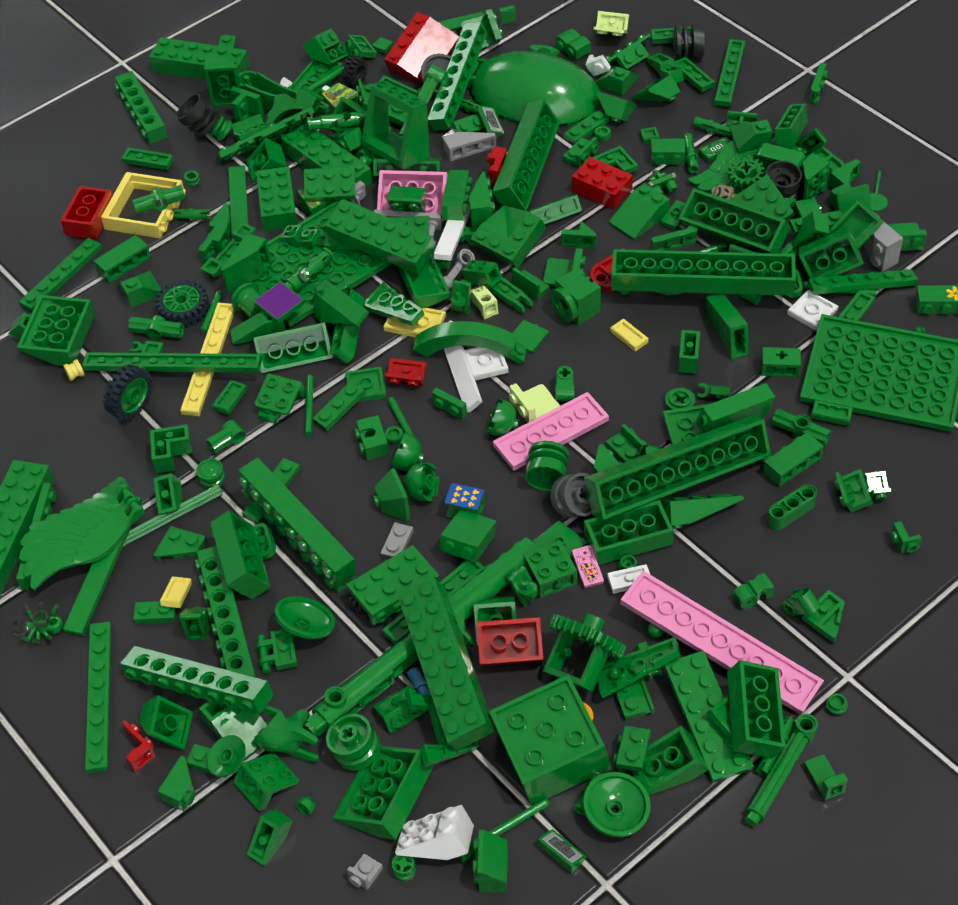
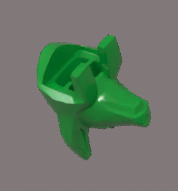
[254,706,319,762]

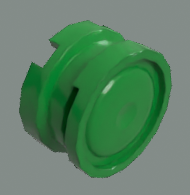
[209,115,232,141]
[196,458,225,489]

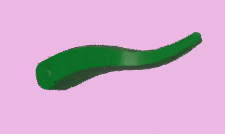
[238,70,329,115]

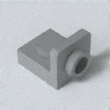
[346,181,366,206]
[347,854,383,890]

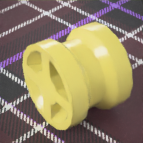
[63,359,84,381]

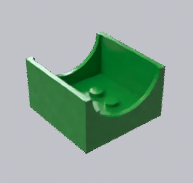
[489,674,612,806]

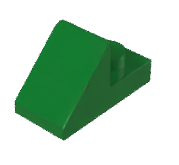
[561,221,596,249]

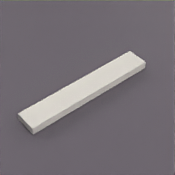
[434,205,470,261]
[444,320,483,413]

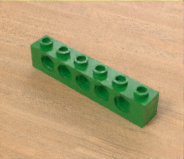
[114,71,168,144]

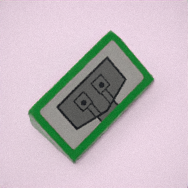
[477,106,504,138]
[538,829,587,874]

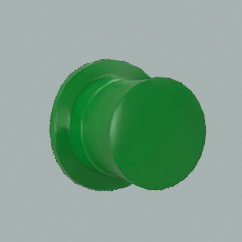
[231,282,261,318]

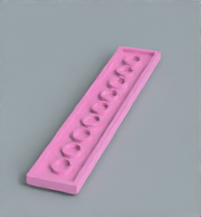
[620,571,824,715]

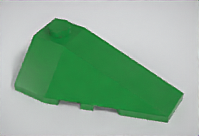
[314,280,370,327]
[655,494,744,528]

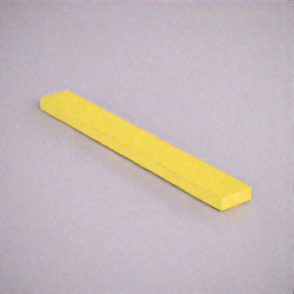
[180,303,235,416]

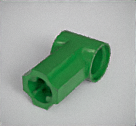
[206,420,246,453]

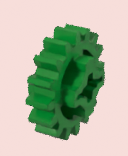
[728,157,765,189]

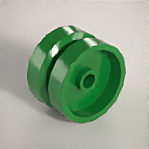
[326,714,381,771]

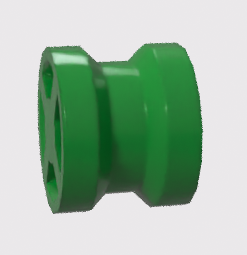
[392,855,416,881]

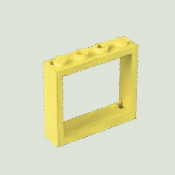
[101,172,186,239]

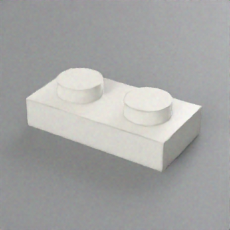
[607,564,650,594]

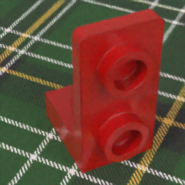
[122,720,155,773]

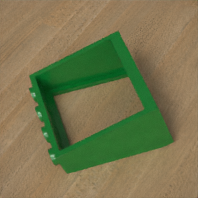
[361,81,429,169]

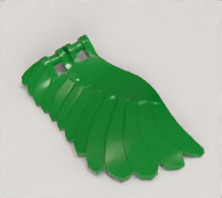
[688,131,807,194]
[19,477,145,591]

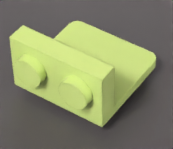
[593,11,630,36]
[509,383,560,423]

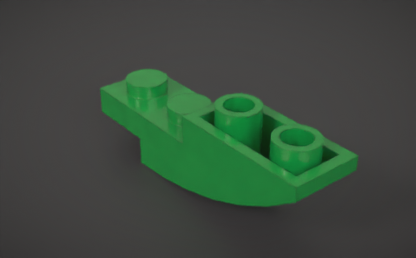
[198,203,231,263]

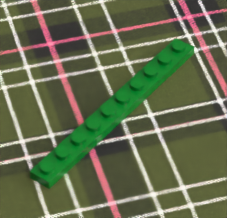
[82,352,262,373]

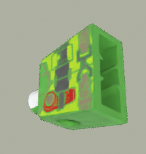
[321,83,360,114]

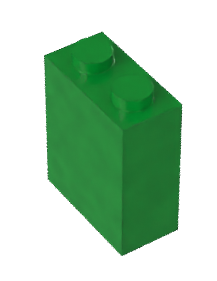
[439,509,497,563]

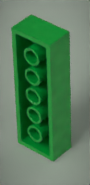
[149,37,250,80]
[281,123,373,188]
[678,188,791,254]
[325,199,435,275]

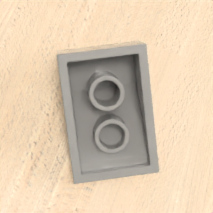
[863,211,903,272]

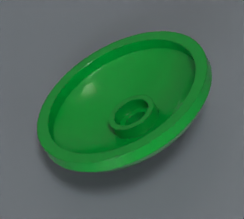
[274,596,335,639]
[583,772,651,837]

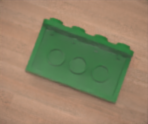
[346,545,439,625]

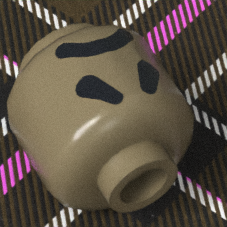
[711,184,737,200]

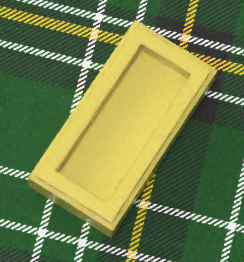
[610,319,649,351]
[160,577,192,608]

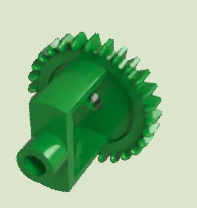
[543,613,627,692]

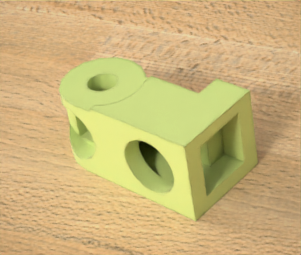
[471,285,499,319]

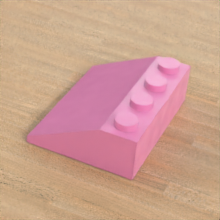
[377,170,448,222]

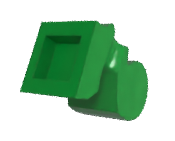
[732,573,774,609]

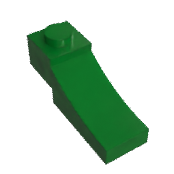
[646,53,684,85]

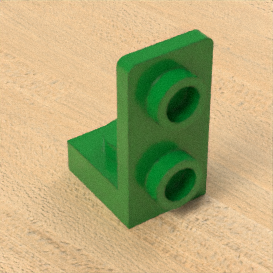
[804,754,848,800]

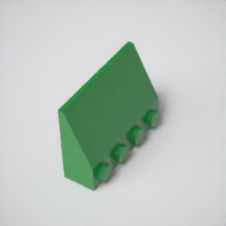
[17,295,95,366]
[333,746,434,840]

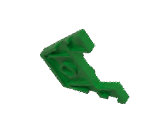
[405,688,479,766]

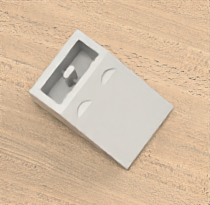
[395,805,474,860]

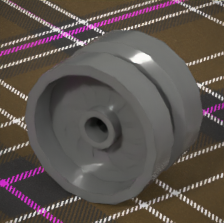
[550,473,592,518]

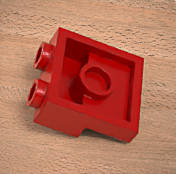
[487,147,507,195]

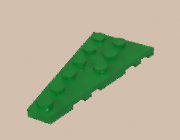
[217,106,315,162]

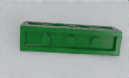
[527,195,582,225]

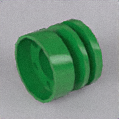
[525,440,569,492]

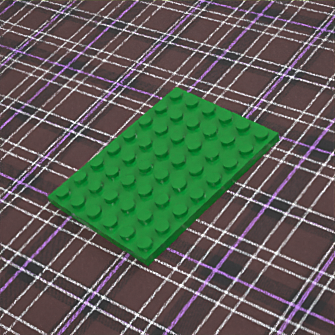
[250,199,391,327]
[800,314,958,432]

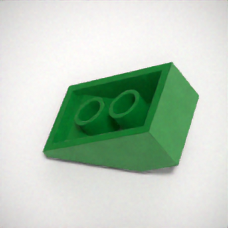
[609,183,670,240]
[631,726,709,795]

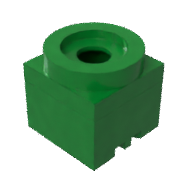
[550,267,601,325]

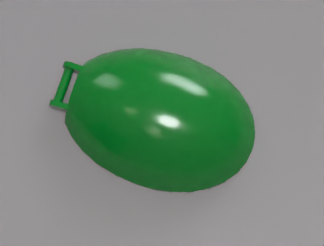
[468,51,601,126]

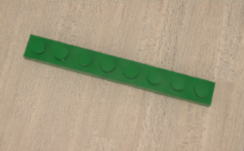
[85,622,112,774]

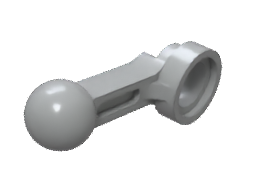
[443,249,475,289]

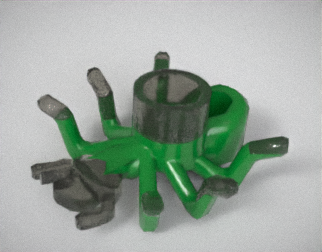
[12,601,64,644]

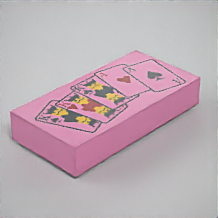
[571,545,604,589]

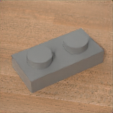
[381,522,414,559]

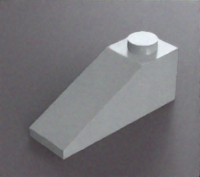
[443,132,496,161]

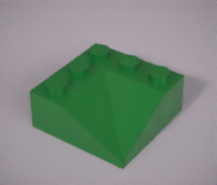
[471,205,546,269]

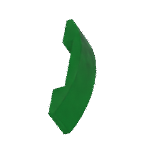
[200,222,256,277]

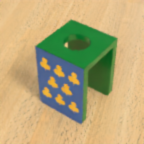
[445,483,486,519]

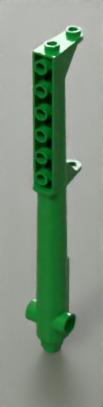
[303,537,541,738]

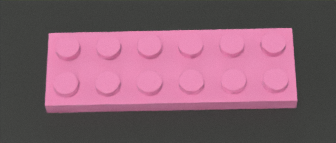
[493,392,609,471]

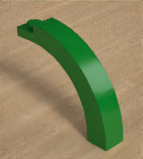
[413,321,526,365]

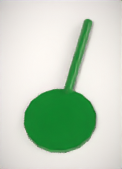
[869,171,888,212]

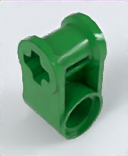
[555,366,574,401]
[781,587,821,616]

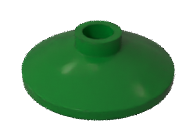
[529,45,560,56]
[207,735,246,777]

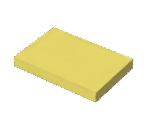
[383,308,446,337]

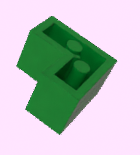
[150,424,193,474]

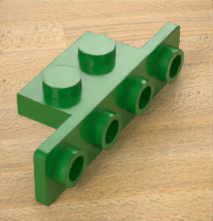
[605,33,651,70]

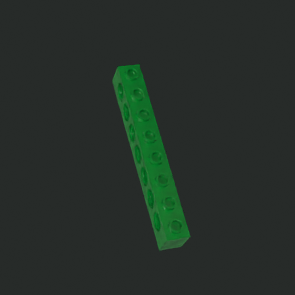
[428,21,487,131]
[195,546,256,678]
[120,646,274,714]

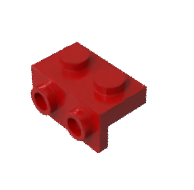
[385,358,427,387]

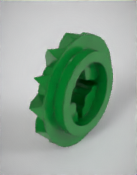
[665,388,695,410]

